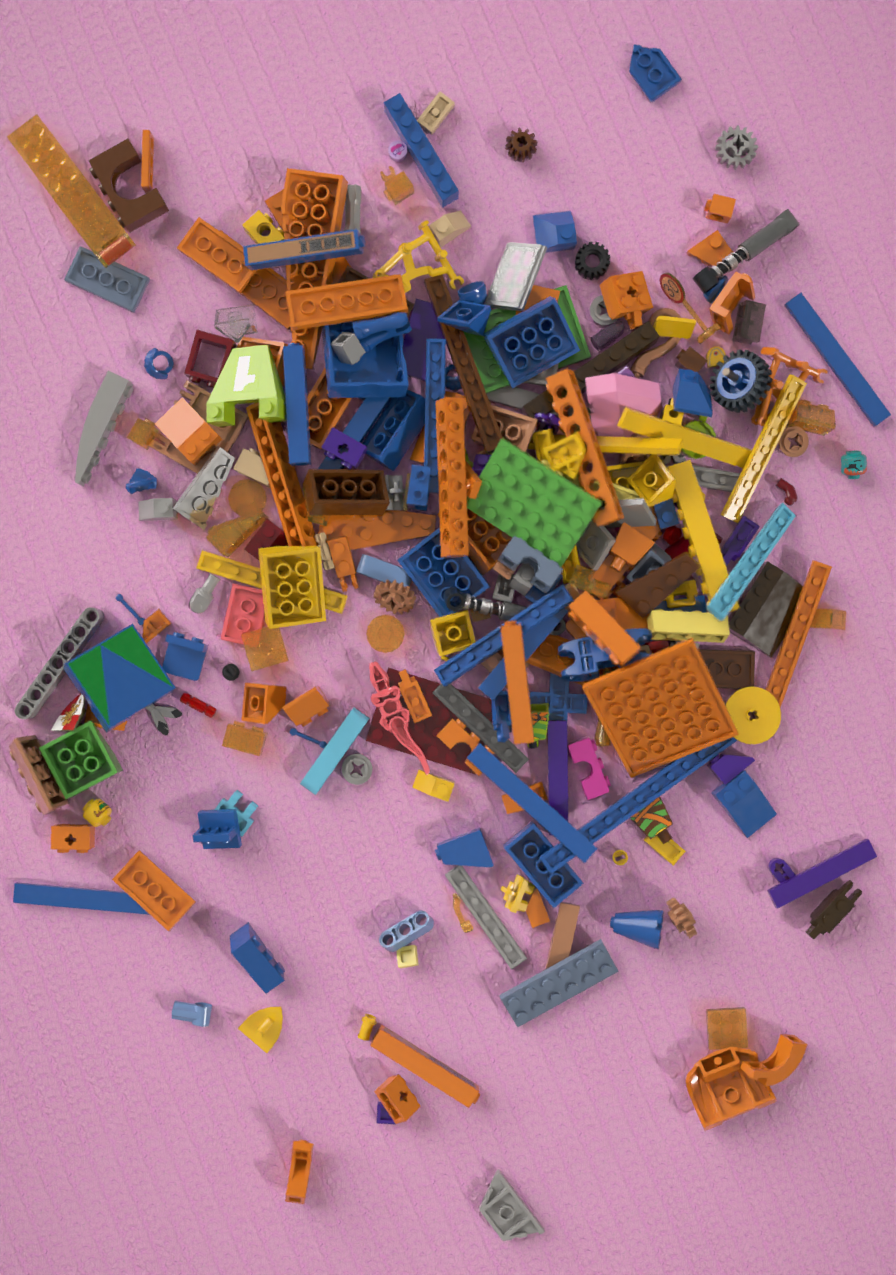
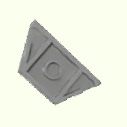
[479,1169,545,1241]

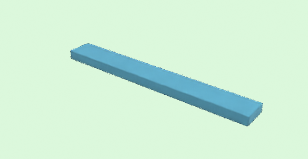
[706,503,796,621]

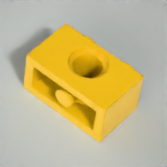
[242,210,285,244]

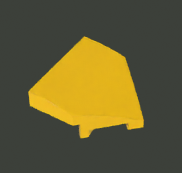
[542,432,586,479]

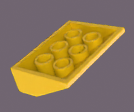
[258,546,326,629]

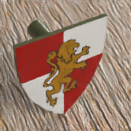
[51,693,86,731]

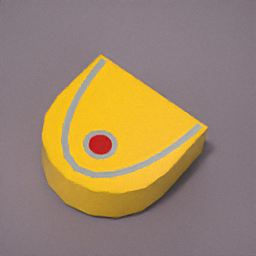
[706,346,726,368]

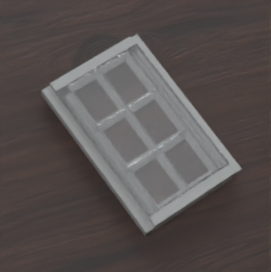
[484,242,547,311]

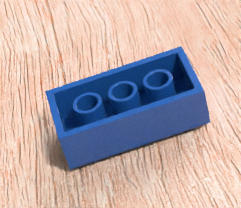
[503,821,584,908]

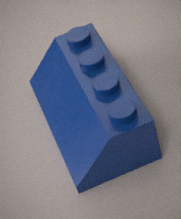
[362,390,425,471]

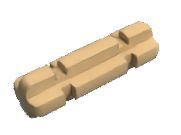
[315,532,334,570]

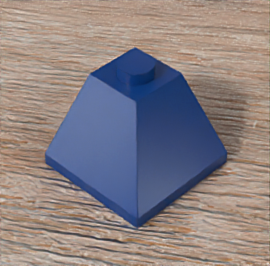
[533,211,577,253]
[673,369,713,417]

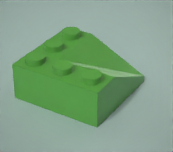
[39,720,123,799]

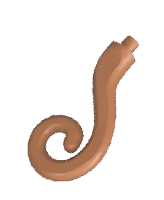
[630,308,681,378]

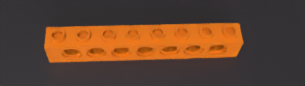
[546,369,624,526]
[435,397,469,557]
[246,402,319,546]

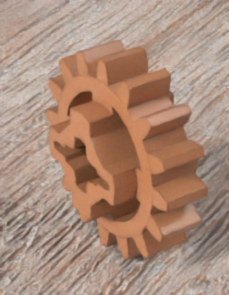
[373,580,416,615]
[666,897,697,939]

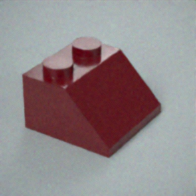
[244,519,288,560]

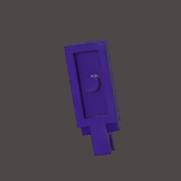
[721,516,760,566]

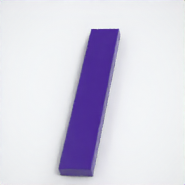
[547,720,569,835]
[767,839,877,909]

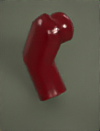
[775,478,798,506]

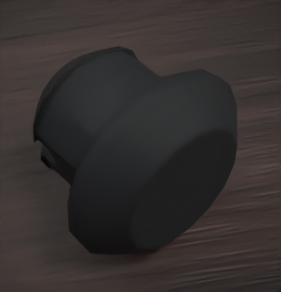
[222,664,240,681]

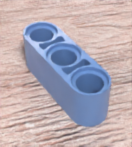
[356,554,412,587]
[379,911,434,952]

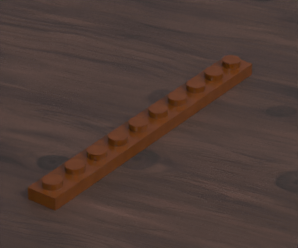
[424,274,502,454]

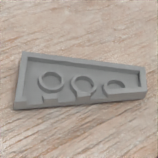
[173,446,235,530]

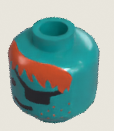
[841,450,867,479]

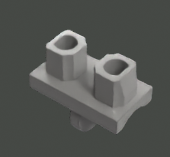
[384,475,405,511]

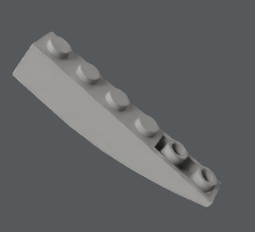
[75,371,133,487]

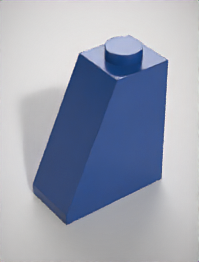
[435,828,494,868]

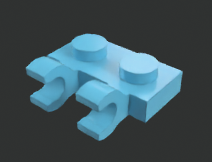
[214,790,258,837]

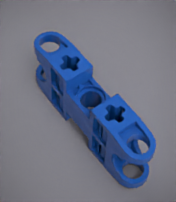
[558,629,653,682]

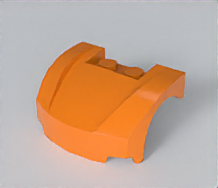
[685,1047,776,1131]

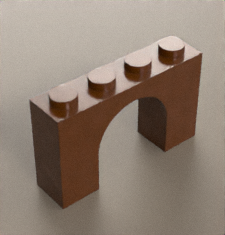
[88,138,169,233]

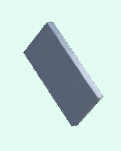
[64,246,150,313]

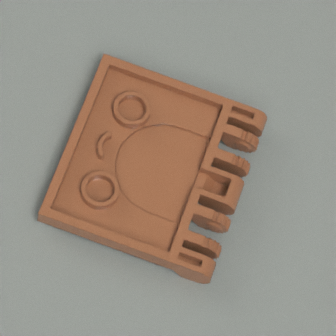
[148,380,249,474]

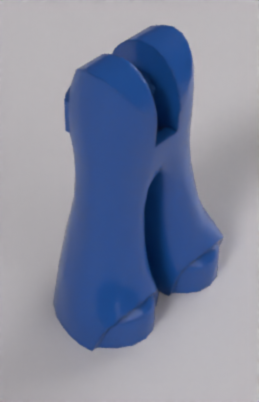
[353,312,412,353]

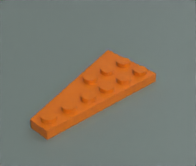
[318,510,437,550]

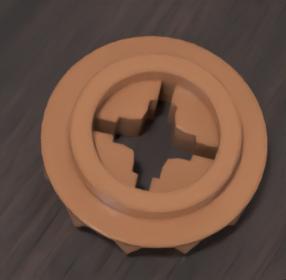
[778,426,809,457]

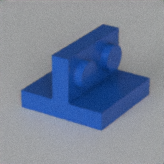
[192,809,242,849]

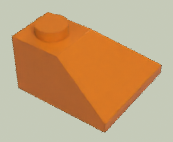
[241,683,287,724]

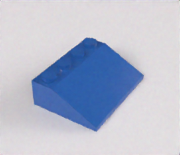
[483,296,580,388]
[397,528,491,617]

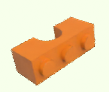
[437,718,494,776]

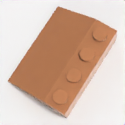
[9,735,69,815]

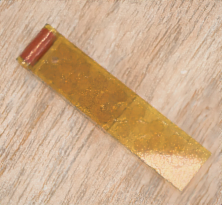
[7,114,136,268]

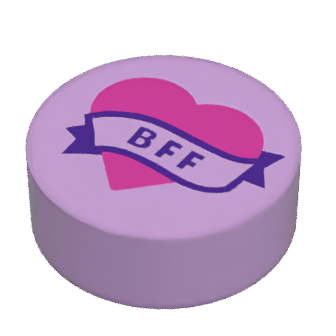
[388,141,407,162]

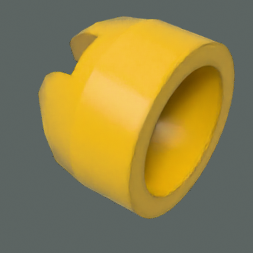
[612,850,628,866]

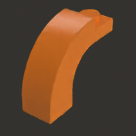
[740,1034,807,1086]
[285,1140,314,1205]

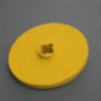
[725,687,781,744]

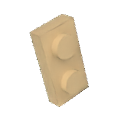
[417,91,455,135]

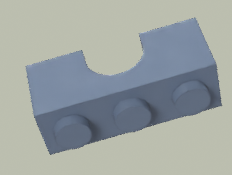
[498,536,563,593]

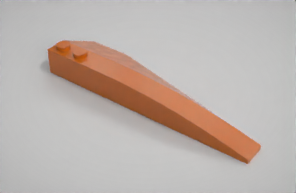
[281,168,348,370]

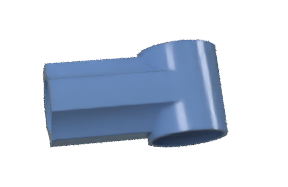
[171,1001,212,1027]

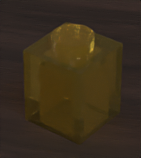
[127,418,159,450]

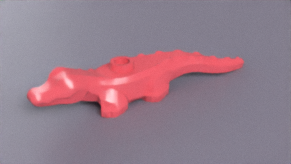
[369,661,430,775]

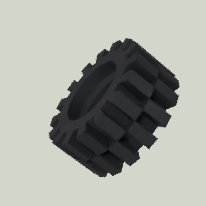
[575,242,610,280]

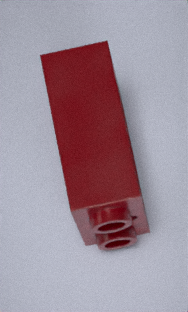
[184,330,237,388]

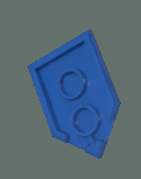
[629,44,682,102]

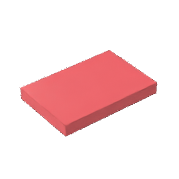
[220,584,265,648]

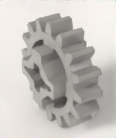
[715,125,758,170]

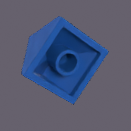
[437,300,491,336]

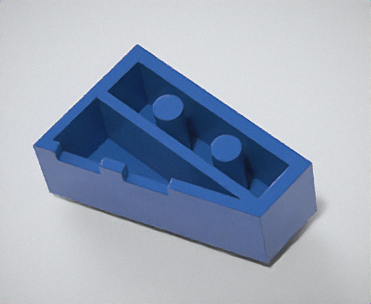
[230,922,285,994]

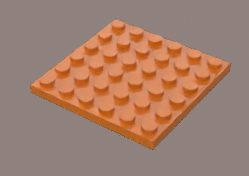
[582,638,739,778]

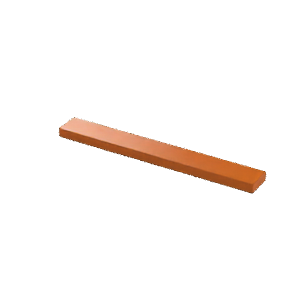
[765,560,832,708]

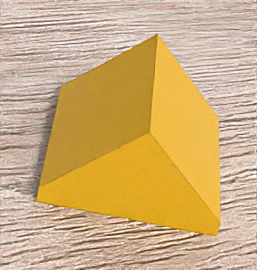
[627,454,676,507]

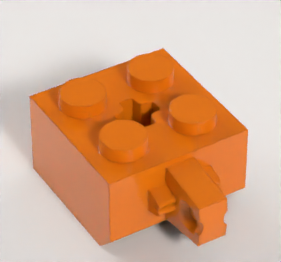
[600,271,653,330]

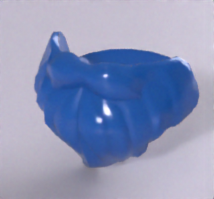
[703,275,728,304]
[144,348,174,379]
[445,364,462,392]
[126,468,157,494]

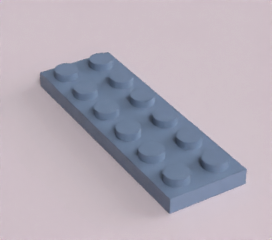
[499,939,619,1027]

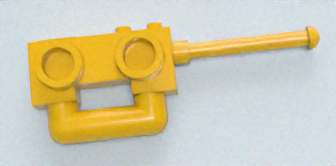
[663,580,698,608]

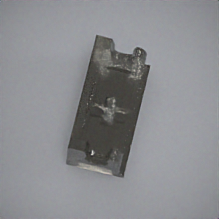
[732,300,766,344]

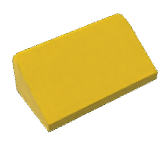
[653,316,696,339]

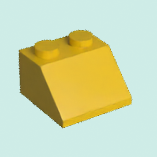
[430,610,476,656]

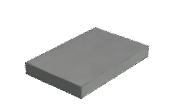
[600,498,656,528]

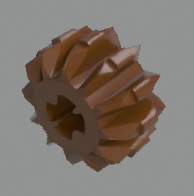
[505,127,538,162]

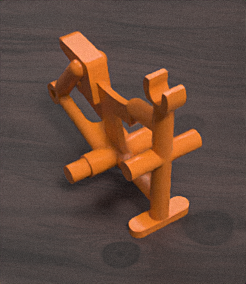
[751,347,828,426]

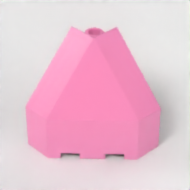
[585,373,663,454]

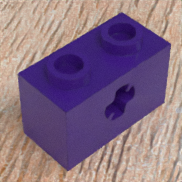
[321,428,368,469]

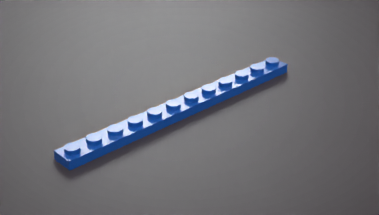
[539,737,738,874]

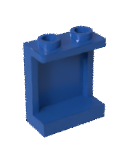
[407,465,431,511]

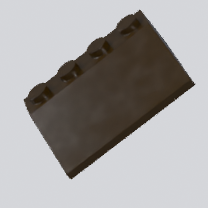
[728,561,803,658]

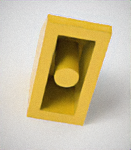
[412,769,455,802]

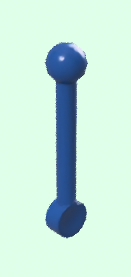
[116,594,145,625]
[290,728,327,749]

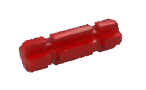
[180,693,217,718]

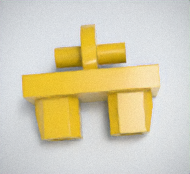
[501,874,535,913]

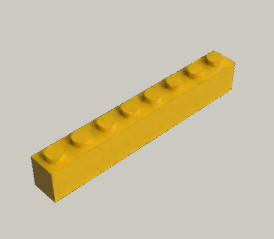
[668,460,739,617]

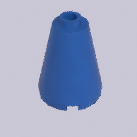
[610,910,664,949]

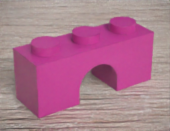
[567,737,611,800]

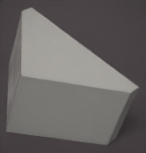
[492,574,515,603]

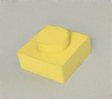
[396,945,419,969]

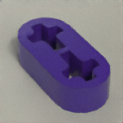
[768,858,795,884]

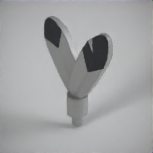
[145,704,182,735]

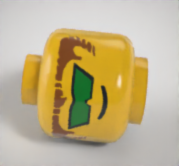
[82,799,112,827]

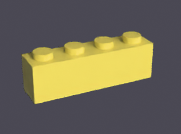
[647,609,730,643]

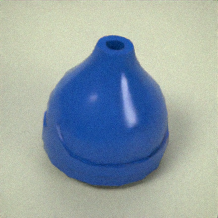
[457,281,487,305]

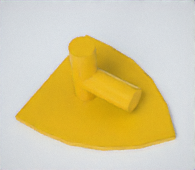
[238,1006,283,1053]

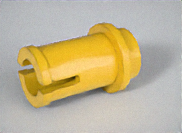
[358,1014,377,1041]

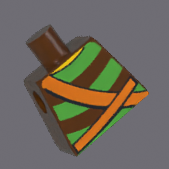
[630,796,673,844]

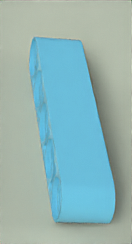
[300,707,370,795]

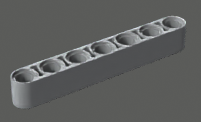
[15,607,104,719]

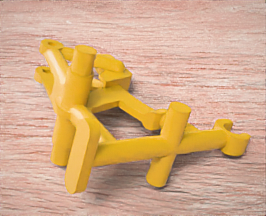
[372,220,464,293]

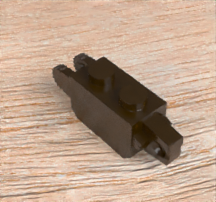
[806,880,862,939]

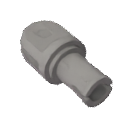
[189,573,220,614]

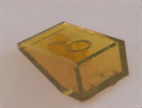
[206,510,269,557]

